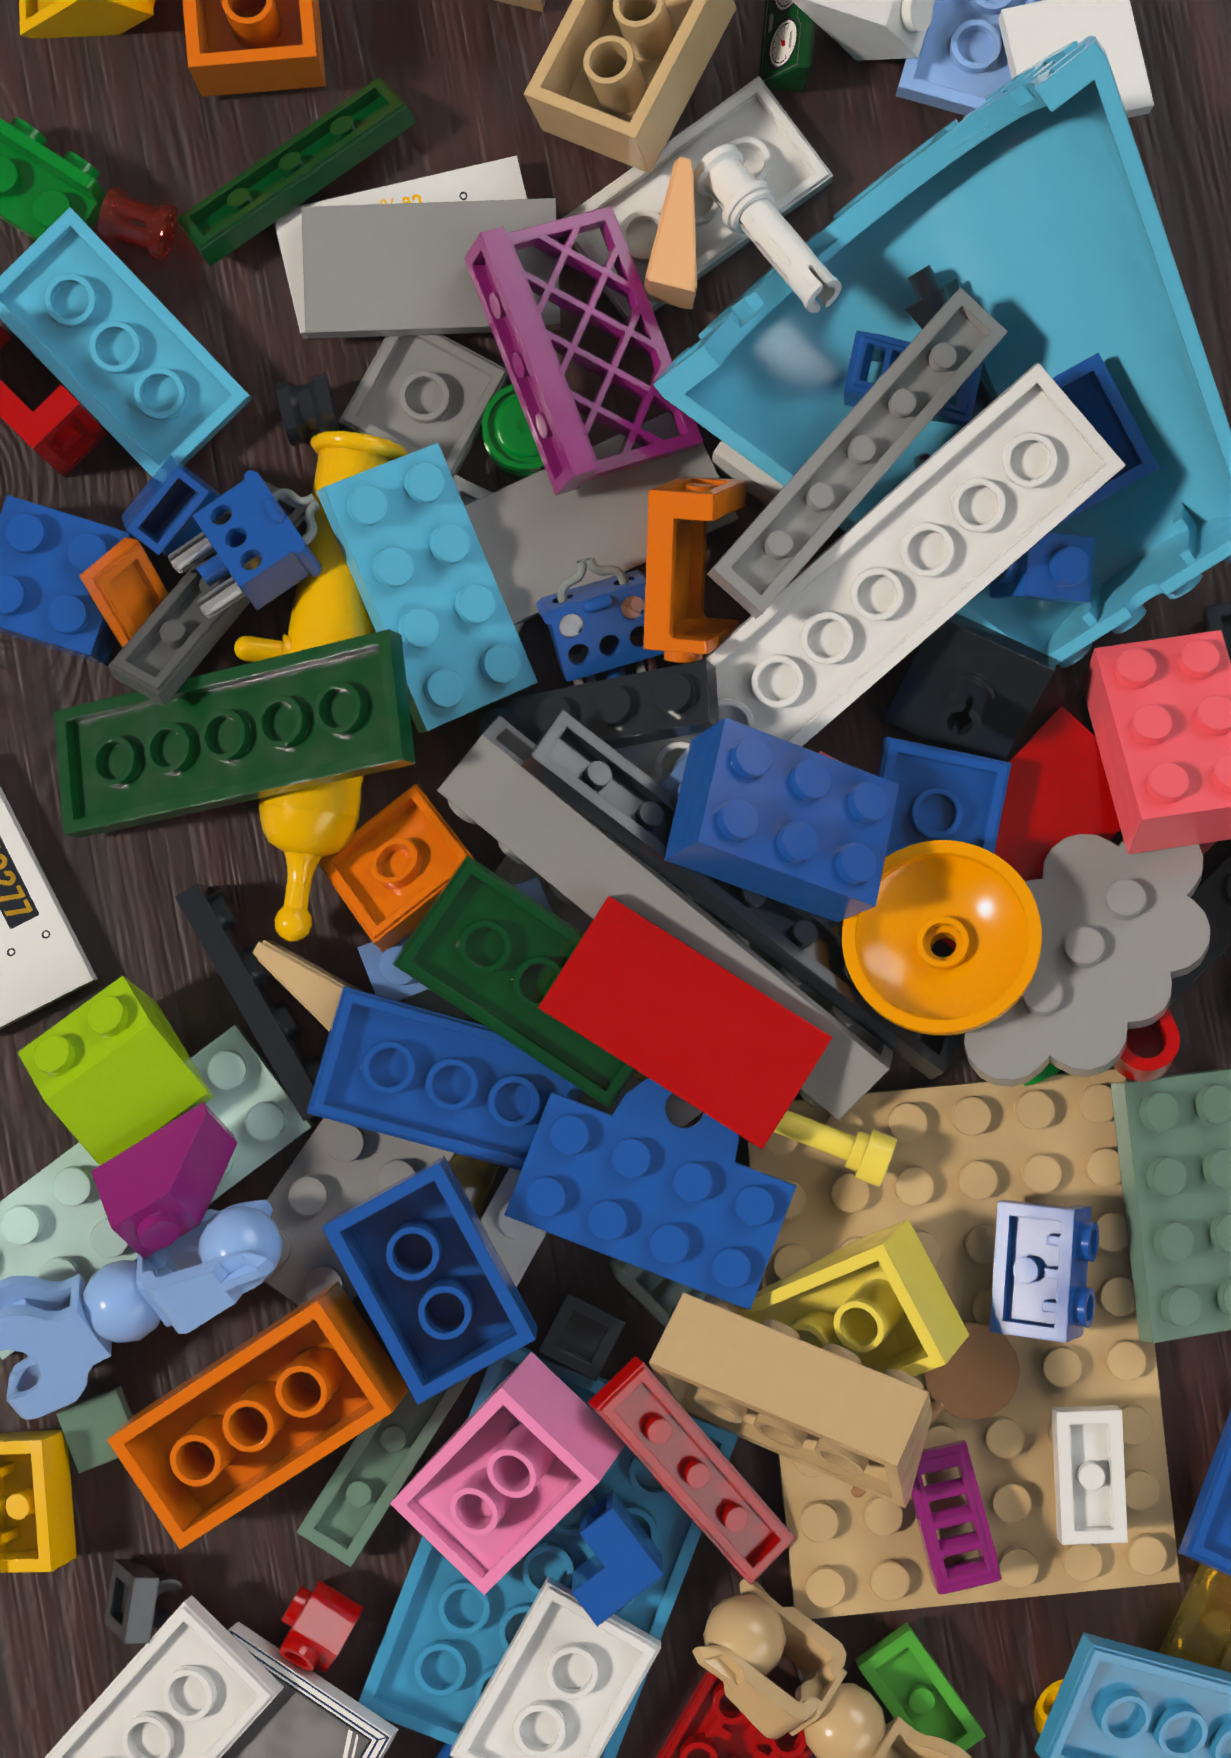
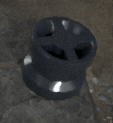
[276,373,341,446]

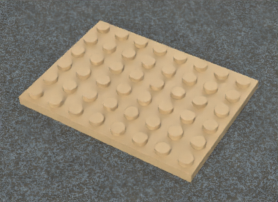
[747,1068,1180,1619]

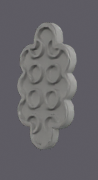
[964,834,1210,1087]

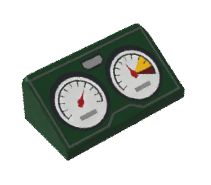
[759,0,815,93]

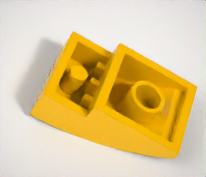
[0,1429,77,1573]

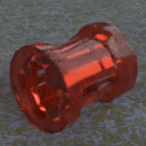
[97,187,178,261]

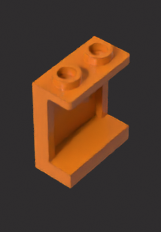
[643,476,746,663]

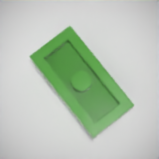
[855,1622,986,1751]

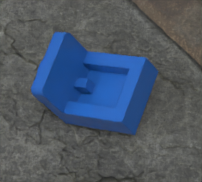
[989,532,1095,604]

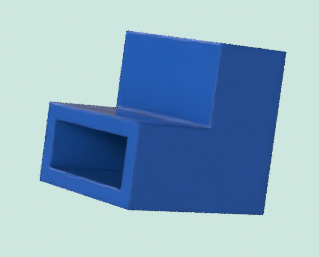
[121,455,221,572]
[572,1489,664,1627]

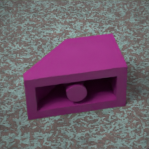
[91,1102,238,1259]

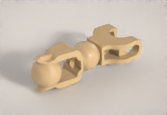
[692,1579,972,1758]

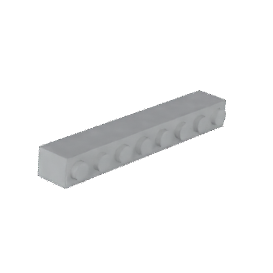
[437,716,894,1120]

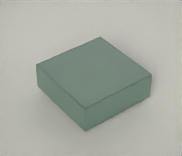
[56,1386,132,1473]

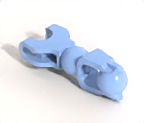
[0,1199,283,1420]

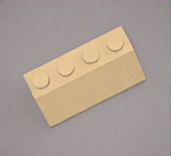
[649,1293,932,1508]

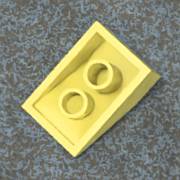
[733,1219,969,1377]

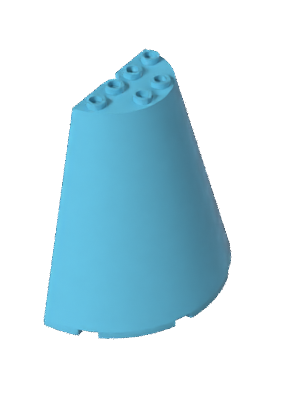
[653,36,1231,668]

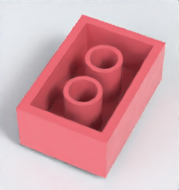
[1082,630,1231,854]

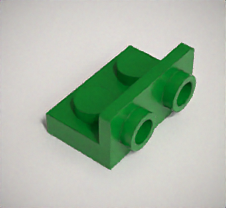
[0,117,110,241]

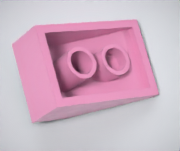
[390,1352,625,1595]

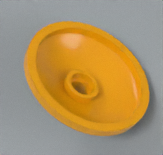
[842,840,1042,1035]

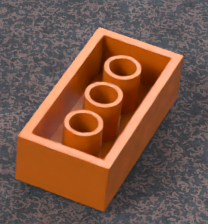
[183,0,326,97]
[107,1281,409,1549]

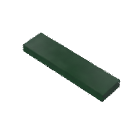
[176,77,417,267]

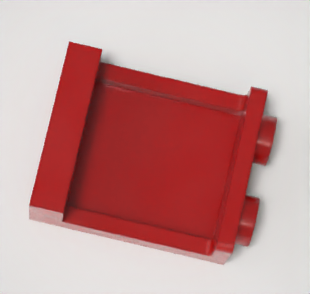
[0,326,108,477]

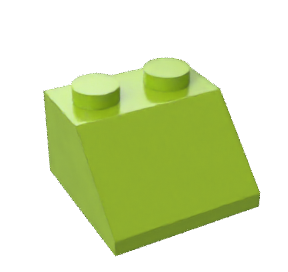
[17,976,214,1166]

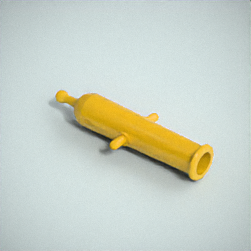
[234,431,408,942]

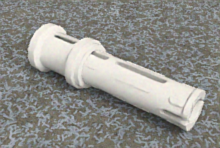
[694,144,842,313]

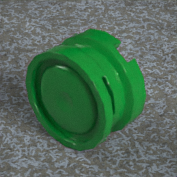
[482,384,545,480]

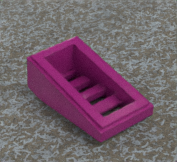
[911,1440,1002,1594]

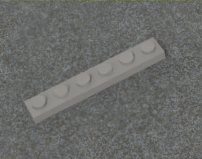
[707,287,1008,619]

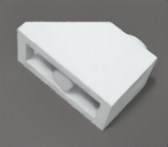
[791,0,935,61]

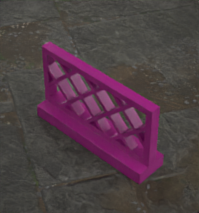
[464,206,703,496]

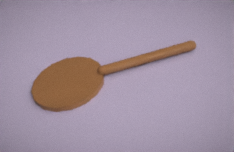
[851,1321,1020,1498]

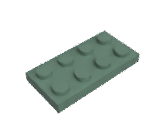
[1111,1069,1231,1343]

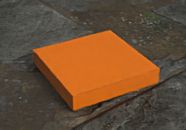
[318,784,475,953]

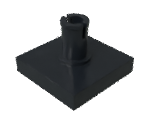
[883,613,1057,761]

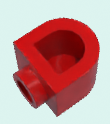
[1113,1008,1180,1082]
[279,1580,363,1673]

